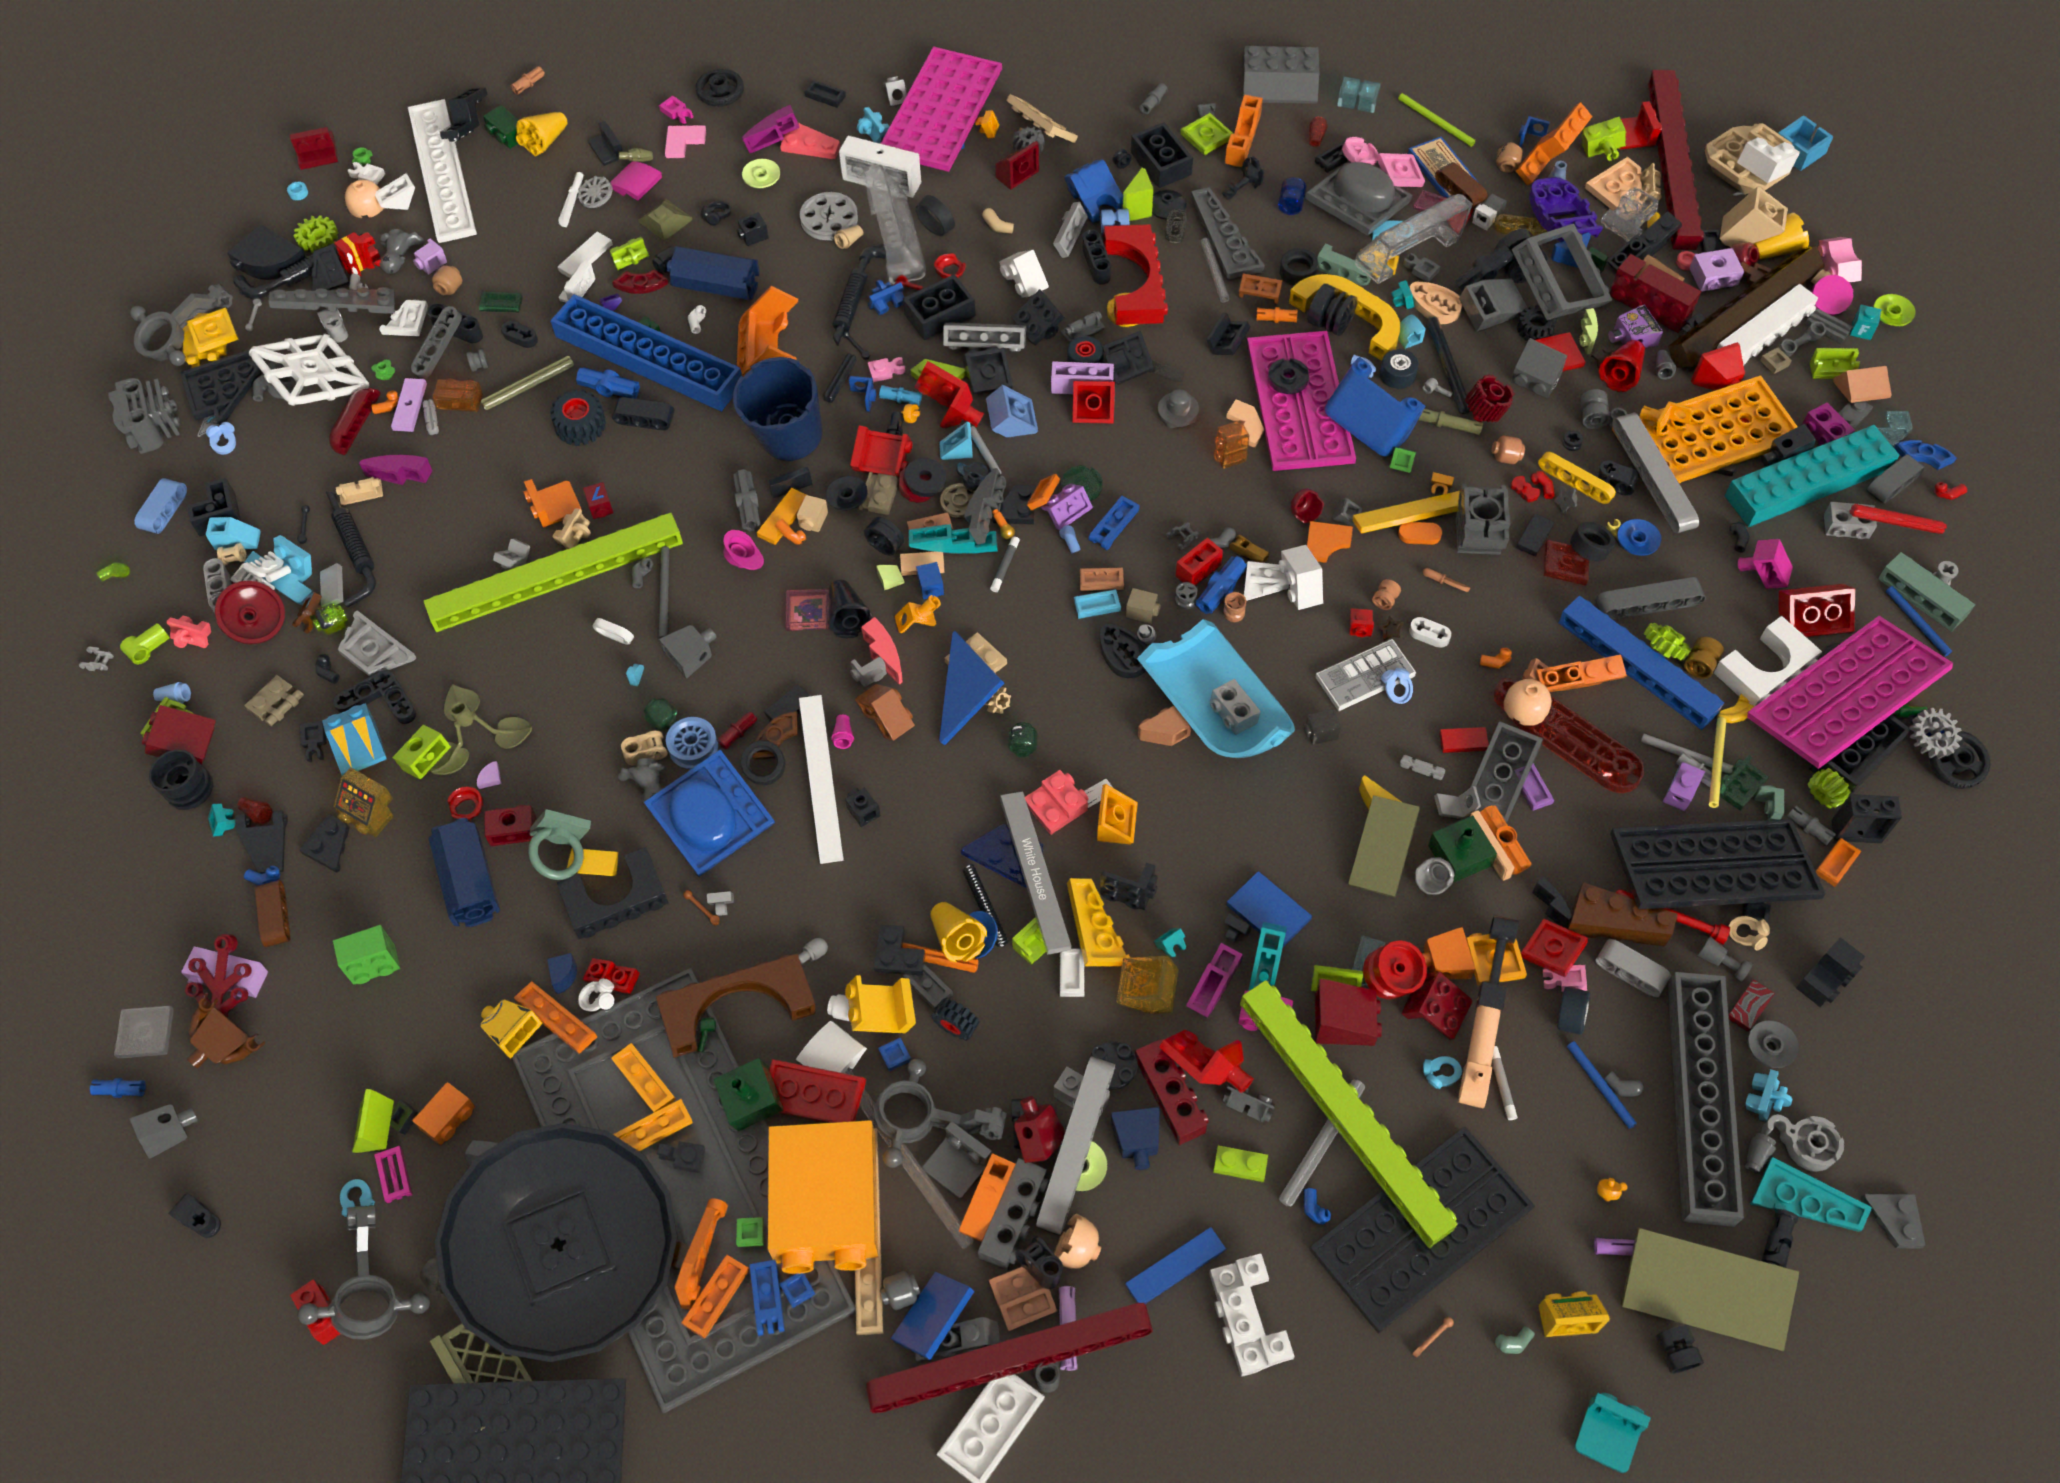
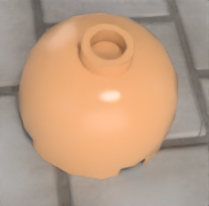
[344,179,384,218]
[1504,679,1552,725]
[1054,1213,1101,1269]

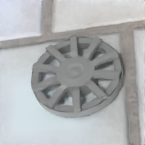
[577,176,613,208]

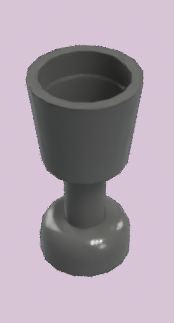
[1697,937,1753,982]

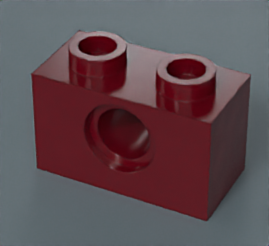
[485,805,536,846]

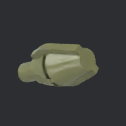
[618,148,653,163]

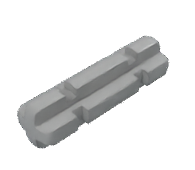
[422,399,439,435]
[1400,755,1445,780]

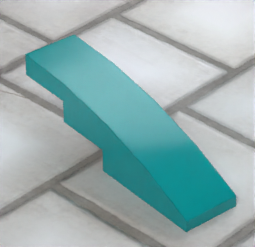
[909,524,998,553]

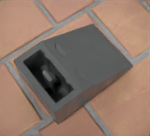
[1459,279,1527,332]

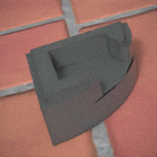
[1197,103,1216,118]

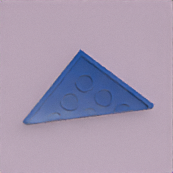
[939,631,1004,745]

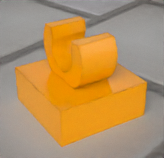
[975,110,999,138]
[1431,472,1454,494]

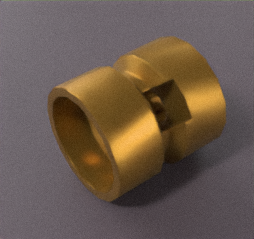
[1684,637,1724,679]

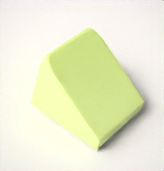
[876,565,905,590]

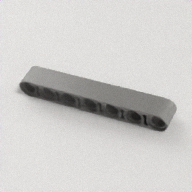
[1612,412,1699,533]
[1036,1056,1115,1235]

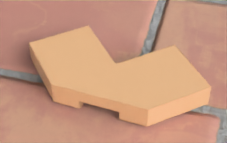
[1226,400,1264,448]

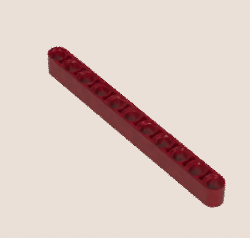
[865,1303,1153,1413]

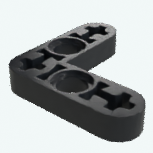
[333,670,416,724]

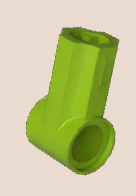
[120,623,170,665]

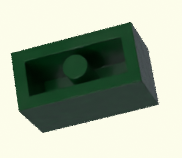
[483,105,519,149]

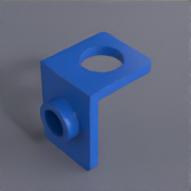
[1518,116,1550,147]
[849,376,876,412]

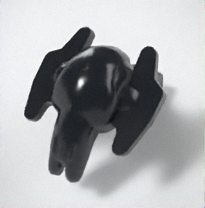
[1222,156,1264,199]

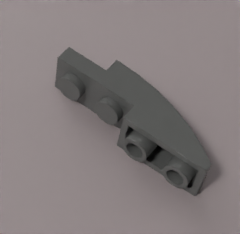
[964,468,1006,545]

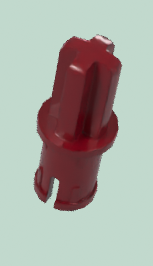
[716,711,757,750]

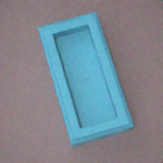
[1074,589,1121,619]

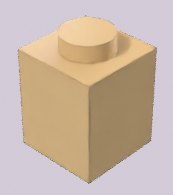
[797,495,828,532]

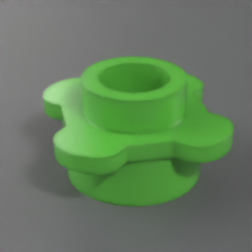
[352,147,373,165]
[372,360,395,380]

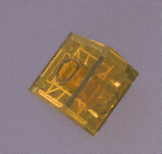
[1116,955,1179,1014]

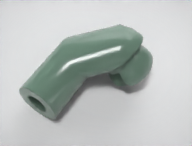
[1495,1326,1535,1354]

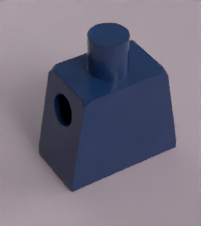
[1111,1107,1159,1170]

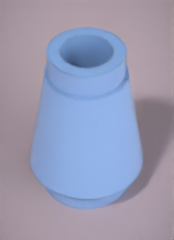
[153,682,191,704]

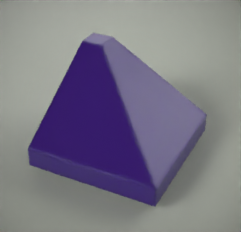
[599,293,622,311]

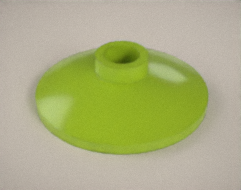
[1874,294,1916,326]

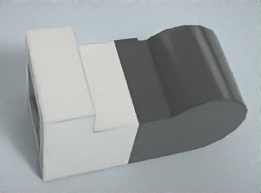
[1472,194,1507,231]

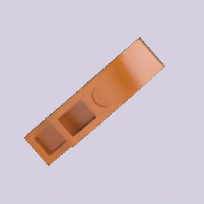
[1536,655,1627,692]

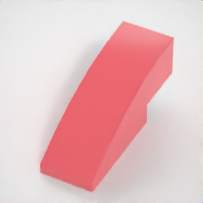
[861,617,903,685]

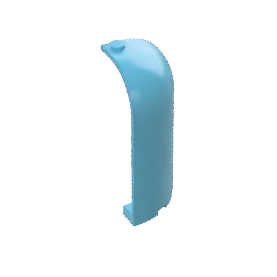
[1137,619,1295,758]

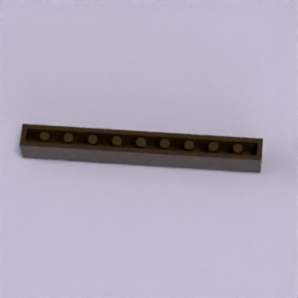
[1667,245,1825,368]

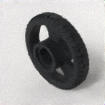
[696,69,744,107]
[1929,731,1991,789]

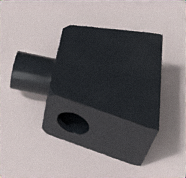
[1761,424,1816,467]

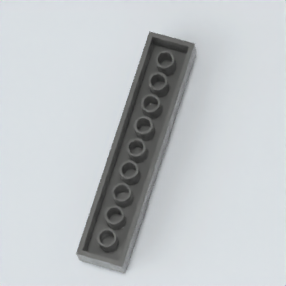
[1668,972,1744,1227]

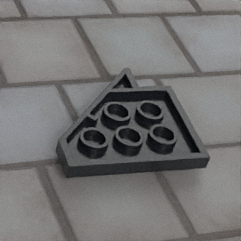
[180,350,266,426]

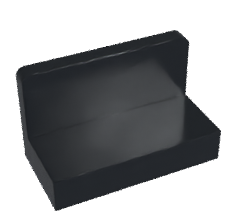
[588,121,623,166]

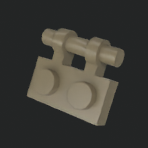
[244,675,304,726]

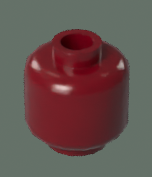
[1730,242,1759,267]

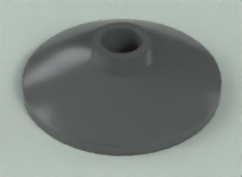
[1747,1020,1799,1068]

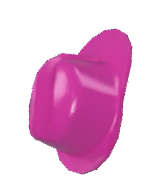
[723,530,764,570]

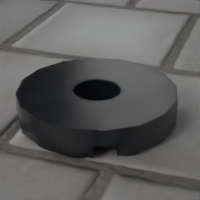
[1268,358,1309,394]
[904,458,946,497]

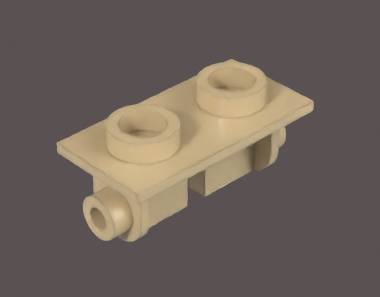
[1640,163,1661,203]
[336,477,383,506]

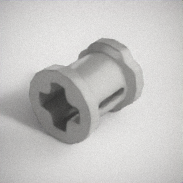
[1933,561,1958,586]

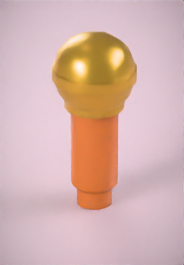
[992,509,1015,539]

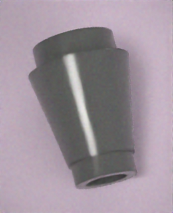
[1655,350,1676,379]
[1745,1133,1776,1174]

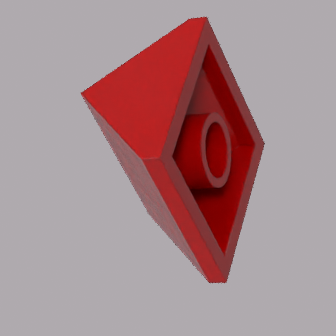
[1073,381,1115,423]

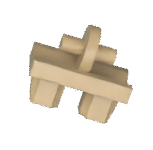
[553,508,591,549]

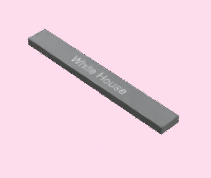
[1000,791,1071,955]

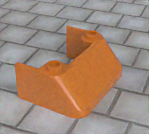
[737,286,798,377]

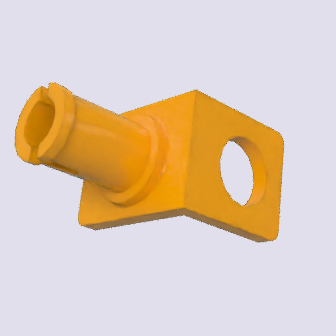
[1640,401,1692,435]
[895,595,941,633]

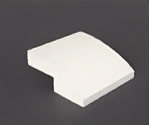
[796,1021,867,1073]

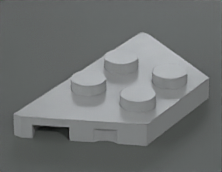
[338,610,416,677]

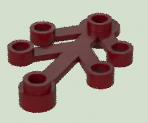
[185,934,252,1017]

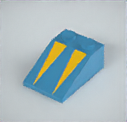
[322,703,387,777]

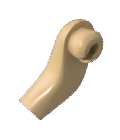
[982,208,1014,233]

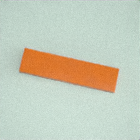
[514,981,597,1054]

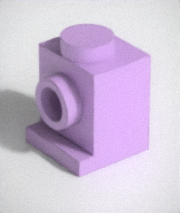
[413,238,447,275]

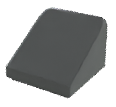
[1332,498,1362,526]

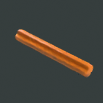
[902,942,979,973]

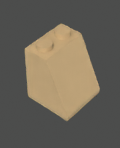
[1719,186,1788,247]

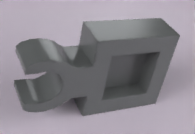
[1403,253,1441,283]

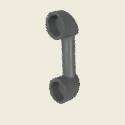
[1778,321,1826,357]

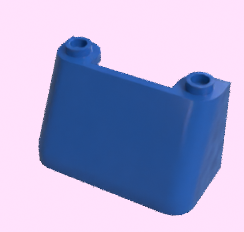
[1325,357,1426,456]

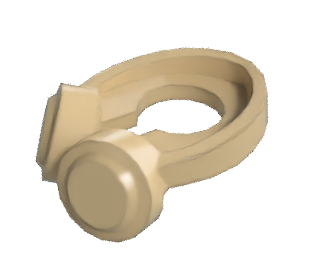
[1729,916,1770,951]

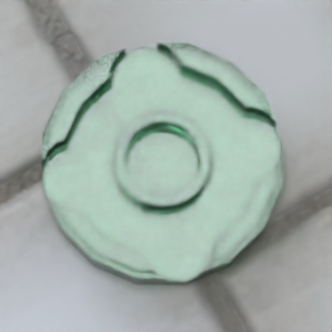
[1061,465,1103,502]

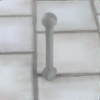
[245,299,262,331]

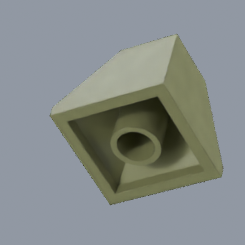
[638,199,693,241]

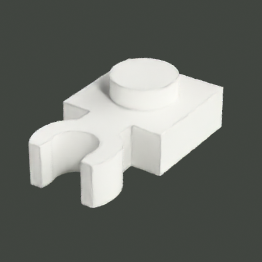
[347,162,385,184]

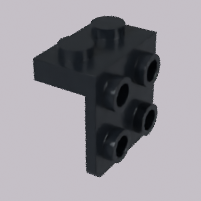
[1100,862,1158,910]

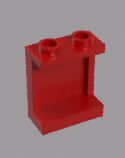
[850,426,913,477]

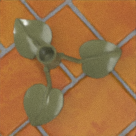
[430,684,532,775]

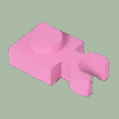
[868,357,905,382]
[1543,965,1587,991]

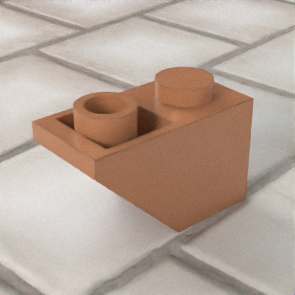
[1138,706,1191,746]

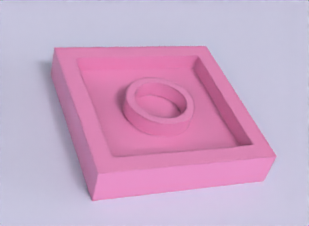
[1377,153,1425,187]

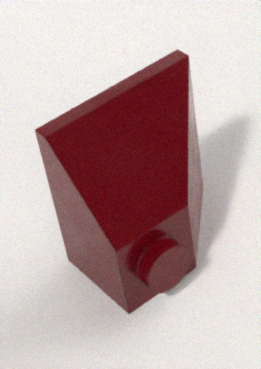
[995,141,1039,190]

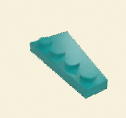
[1750,1157,1872,1232]

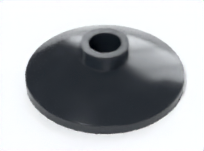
[1152,190,1186,220]
[826,476,868,511]

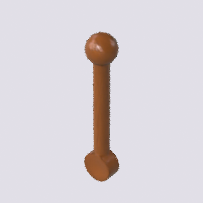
[683,890,720,925]

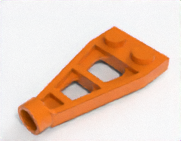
[675,1198,728,1310]

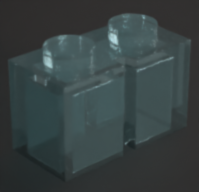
[1337,77,1381,113]

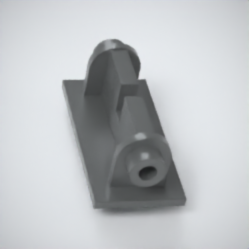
[1061,311,1105,342]
[1222,1085,1276,1122]

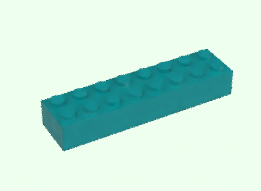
[1725,425,1899,527]

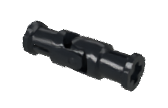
[1761,1209,1799,1268]

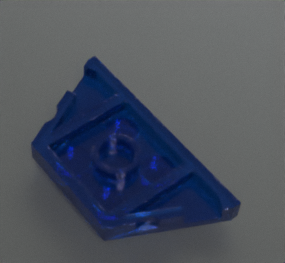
[961,824,1043,888]

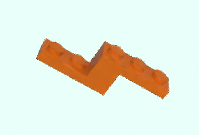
[1516,102,1592,185]

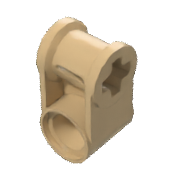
[621,731,668,766]

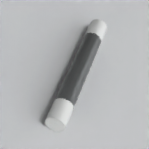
[990,537,1020,592]

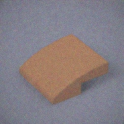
[988,1266,1057,1331]

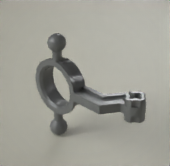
[130,284,233,366]
[874,1058,1007,1168]
[297,1205,430,1340]

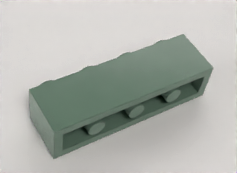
[1878,552,1975,632]

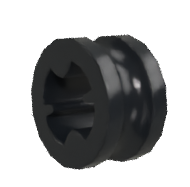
[1112,149,1132,169]
[1563,431,1583,451]

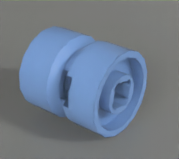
[1101,209,1129,236]

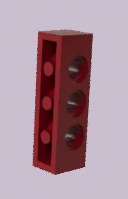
[1135,1039,1209,1145]

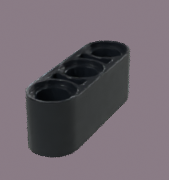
[1083,230,1111,285]
[427,303,483,343]
[612,397,675,430]

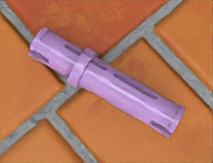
[1059,1286,1077,1371]

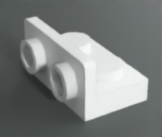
[559,260,595,303]

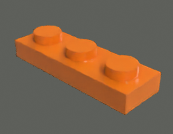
[682,1255,750,1339]

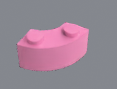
[1817,237,1861,282]

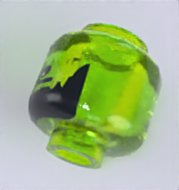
[312,603,348,635]

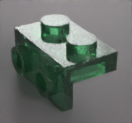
[1719,755,1769,811]

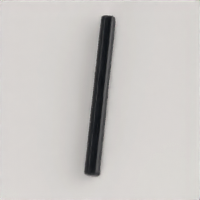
[1427,316,1470,414]

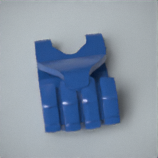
[1064,159,1123,223]

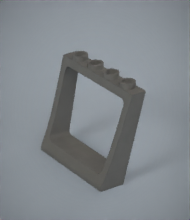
[1512,223,1612,320]

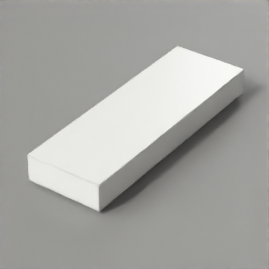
[558,232,613,278]

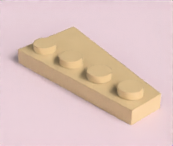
[1007,94,1078,143]

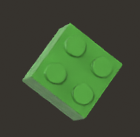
[333,925,401,985]

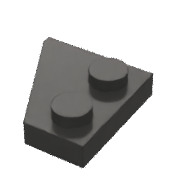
[1861,1194,1926,1249]

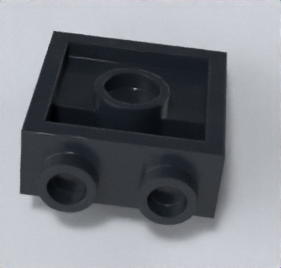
[963,347,1013,395]

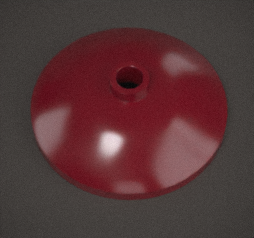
[215,581,285,644]

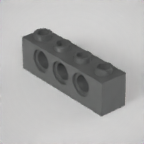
[978,1158,1050,1270]

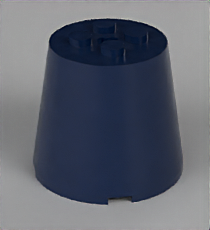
[733,357,823,461]

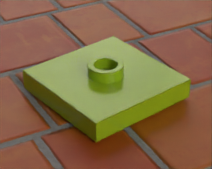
[1180,113,1233,155]

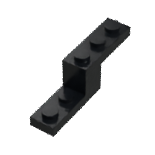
[440,87,488,142]

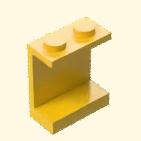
[845,975,916,1033]

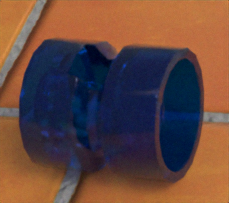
[1278,177,1307,215]

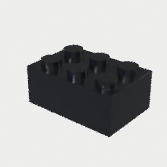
[1131,122,1193,188]
[903,274,976,340]

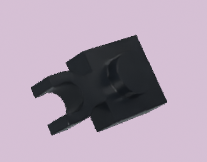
[300,721,327,762]

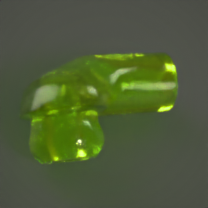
[96,562,130,581]

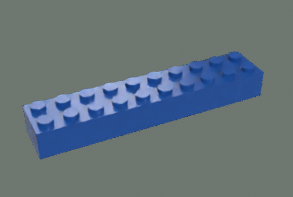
[551,294,742,412]

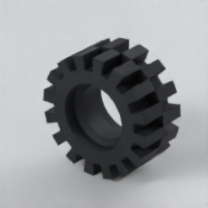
[1517,305,1557,341]

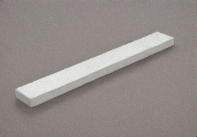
[799,695,844,864]

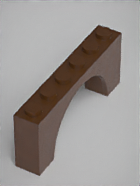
[656,954,815,1058]

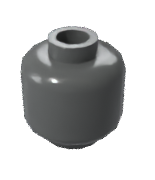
[880,1271,920,1310]

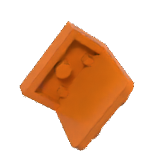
[523,479,582,528]

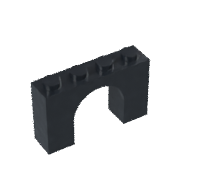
[557,847,669,939]

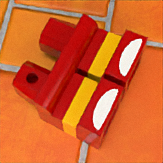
[334,232,380,277]

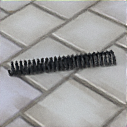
[963,864,1009,947]

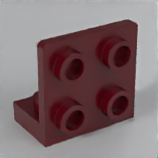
[1401,971,1473,1040]

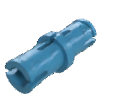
[879,385,922,406]

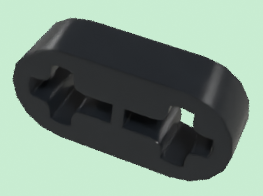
[501,321,538,348]

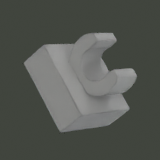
[707,891,734,916]

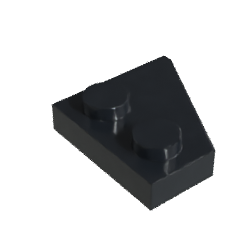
[993,485,1036,524]

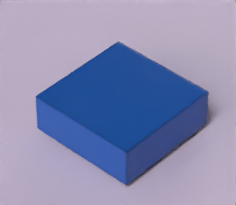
[878,1037,911,1072]
[779,1273,815,1308]

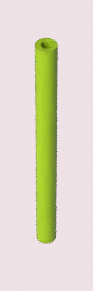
[1398,93,1476,147]

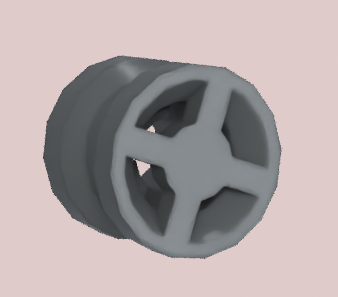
[466,348,489,372]
[1175,582,1197,610]

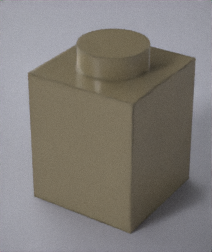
[1126,588,1161,624]

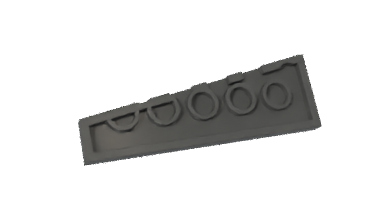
[1191,187,1265,280]
[269,287,395,313]

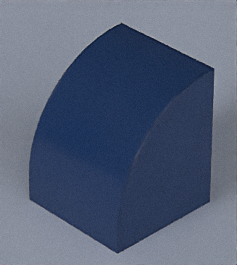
[547,953,577,994]

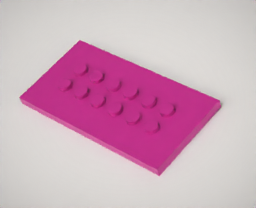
[1247,331,1356,471]
[1747,616,1953,769]

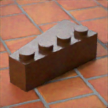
[1567,882,1678,946]

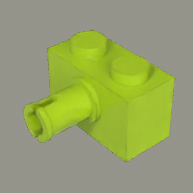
[1582,117,1626,161]

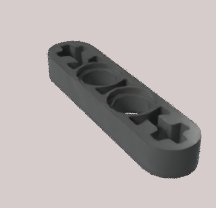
[411,306,462,379]

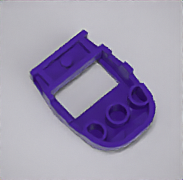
[1529,177,1603,242]

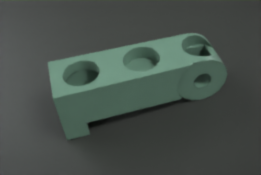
[1317,243,1373,286]

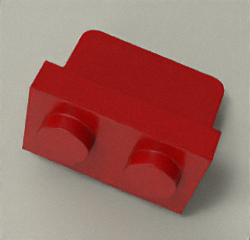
[1619,101,1662,149]

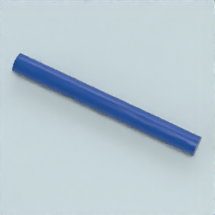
[1886,586,1952,657]
[1567,1041,1637,1129]

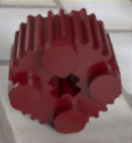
[1465,374,1515,423]

